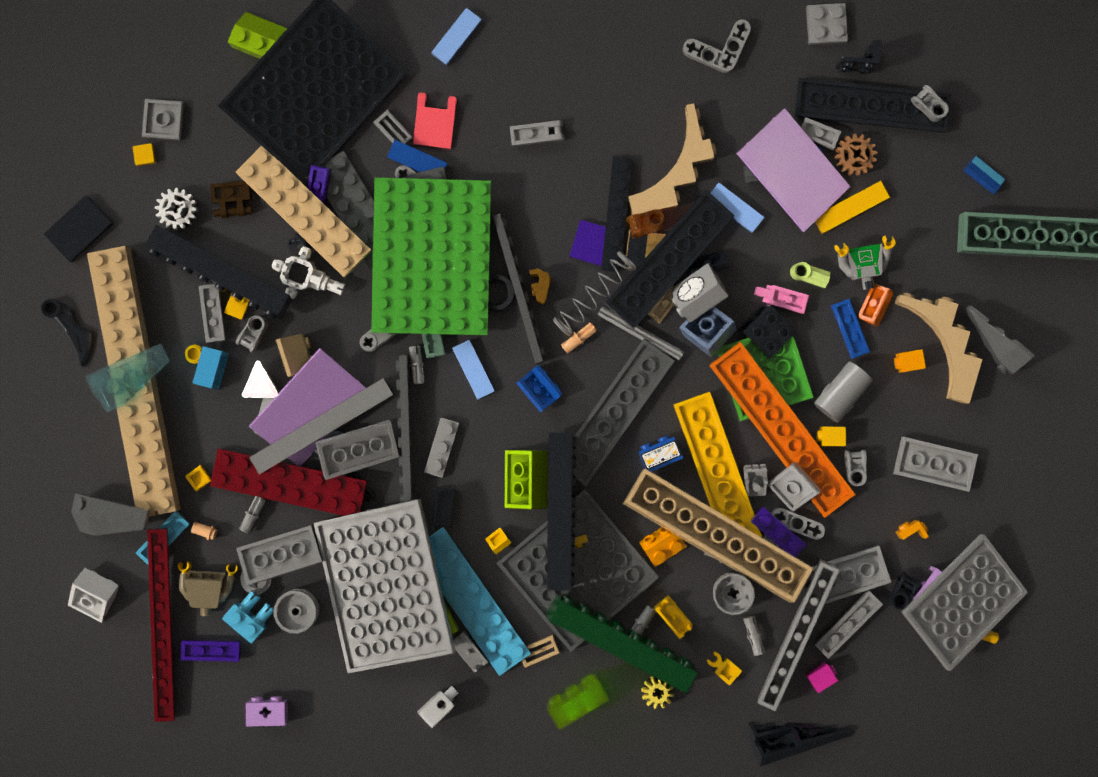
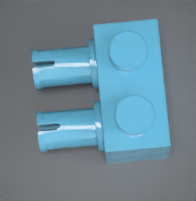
[222,590,274,644]

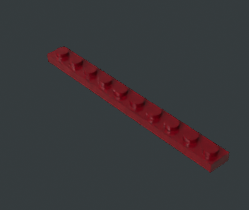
[147,528,175,722]

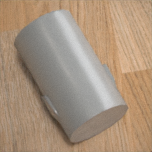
[814,361,873,423]

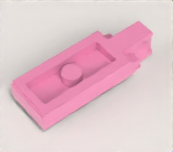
[754,285,809,314]

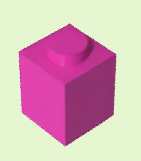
[805,662,838,693]

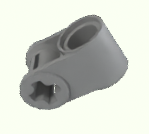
[911,85,948,122]
[236,316,268,353]
[360,329,396,352]
[844,450,867,486]

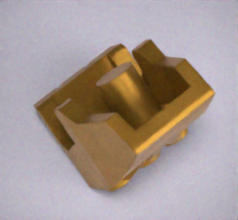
[529,268,551,305]

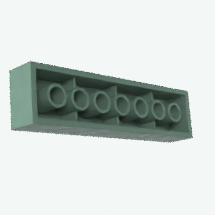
[957,212,1098,260]

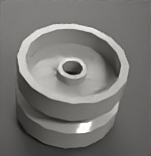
[274,588,320,633]

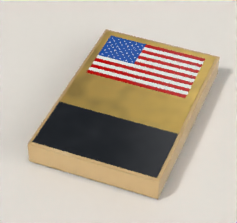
[625,230,666,269]

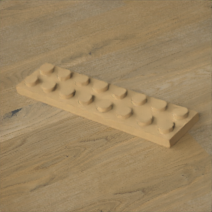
[236,146,372,278]

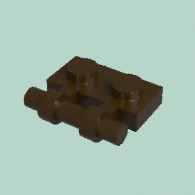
[210,181,253,218]

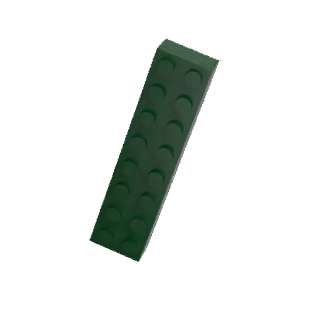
[546,593,697,693]

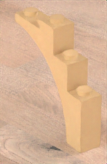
[628,103,716,218]
[895,293,982,404]

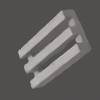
[373,110,414,145]

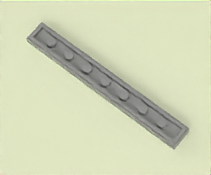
[249,378,393,474]

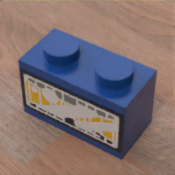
[638,435,683,472]

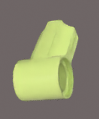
[790,262,831,288]

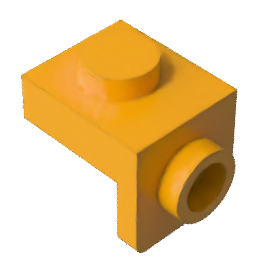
[895,520,929,540]

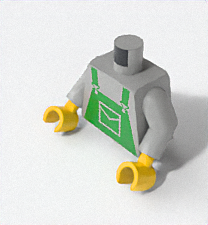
[834,236,896,290]

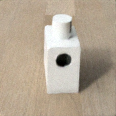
[417,686,459,728]

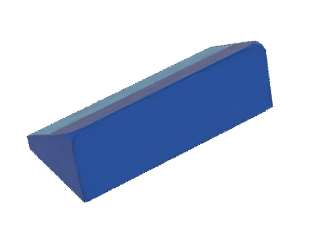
[963,155,1005,194]

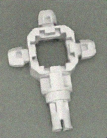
[272,246,345,299]

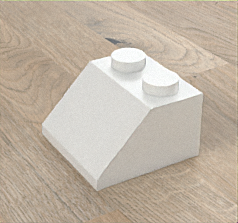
[68,568,119,623]

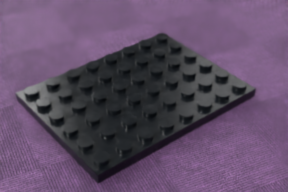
[218,0,407,185]

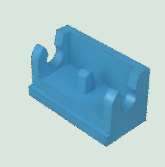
[193,346,229,390]

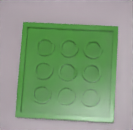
[717,336,813,421]

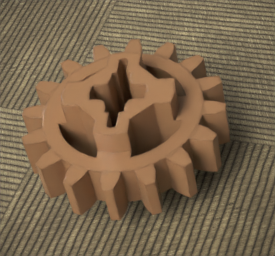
[835,134,877,176]

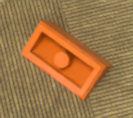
[857,283,893,327]

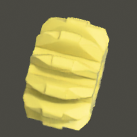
[641,676,674,709]

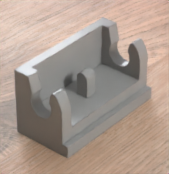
[453,630,489,672]

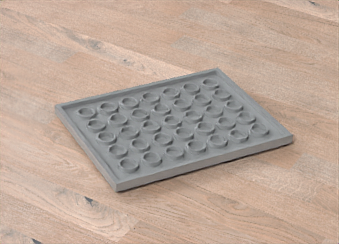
[314,499,455,673]

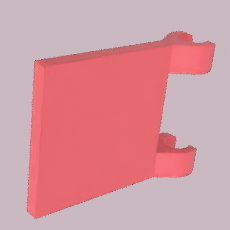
[413,93,457,149]

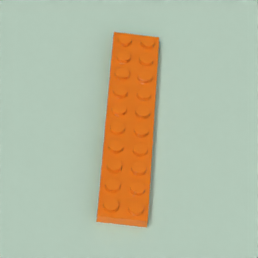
[709,342,855,518]

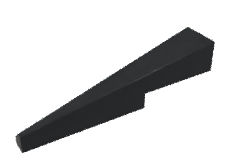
[748,722,852,767]

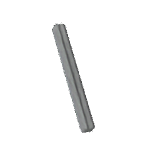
[598,306,684,360]

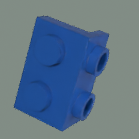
[516,365,562,413]

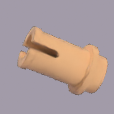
[191,521,217,540]

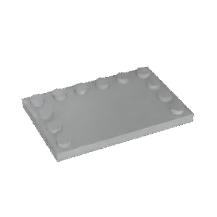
[902,534,1028,671]

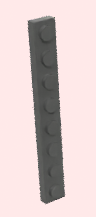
[493,214,545,364]
[396,355,413,503]

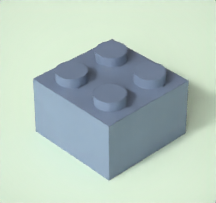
[679,306,737,358]

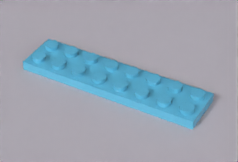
[429,527,531,676]

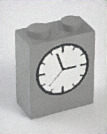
[670,263,728,322]

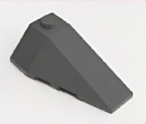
[964,305,1035,374]
[71,493,150,536]

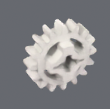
[155,188,198,230]

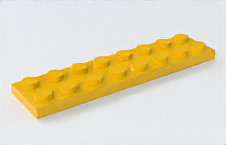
[674,392,762,537]

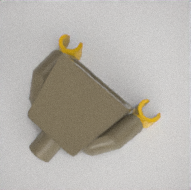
[178,561,239,616]

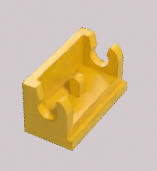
[654,595,693,639]

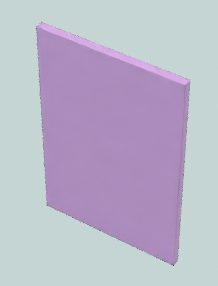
[737,108,850,232]
[249,349,366,466]

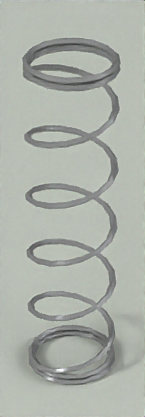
[553,251,636,336]

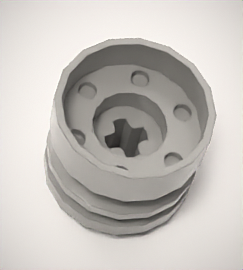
[713,572,754,615]

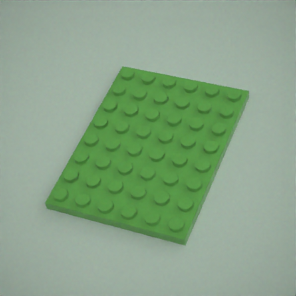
[371,178,491,335]

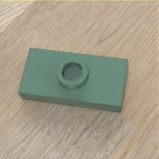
[422,334,446,358]

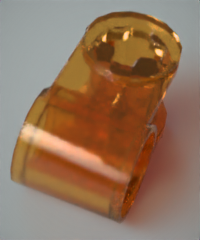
[626,209,664,238]

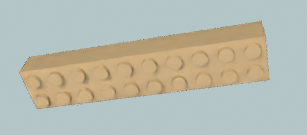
[623,469,813,603]

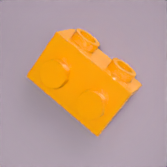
[639,527,687,567]

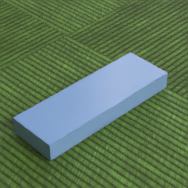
[431,8,482,66]
[711,183,764,233]
[452,340,494,400]

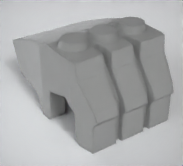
[743,464,768,497]

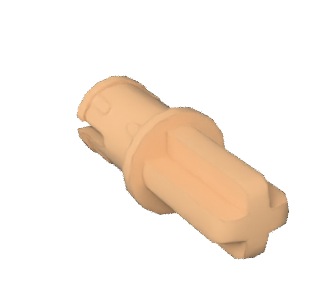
[561,323,597,354]

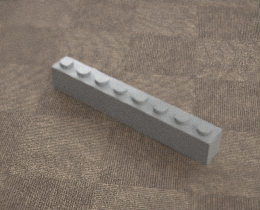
[758,559,839,711]

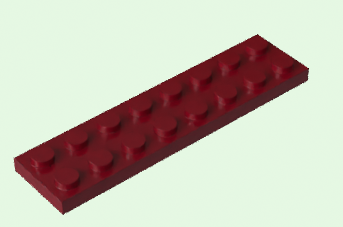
[210,448,368,516]

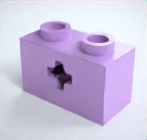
[246,696,288,726]

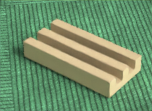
[522,635,560,667]

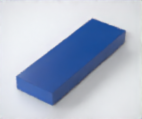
[387,140,447,172]
[831,298,870,359]

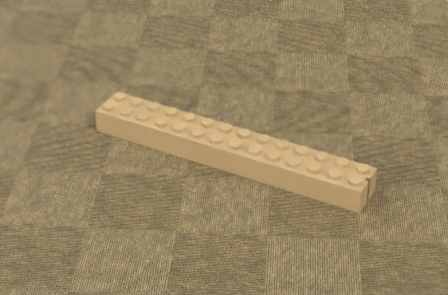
[87,246,181,516]

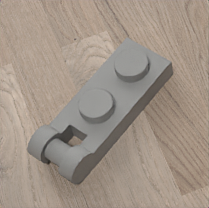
[510,120,565,147]

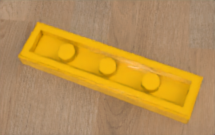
[815,181,890,234]

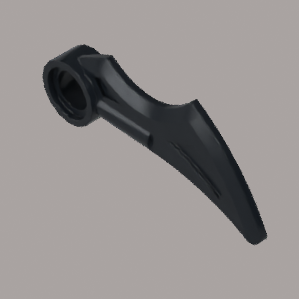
[41,299,92,367]

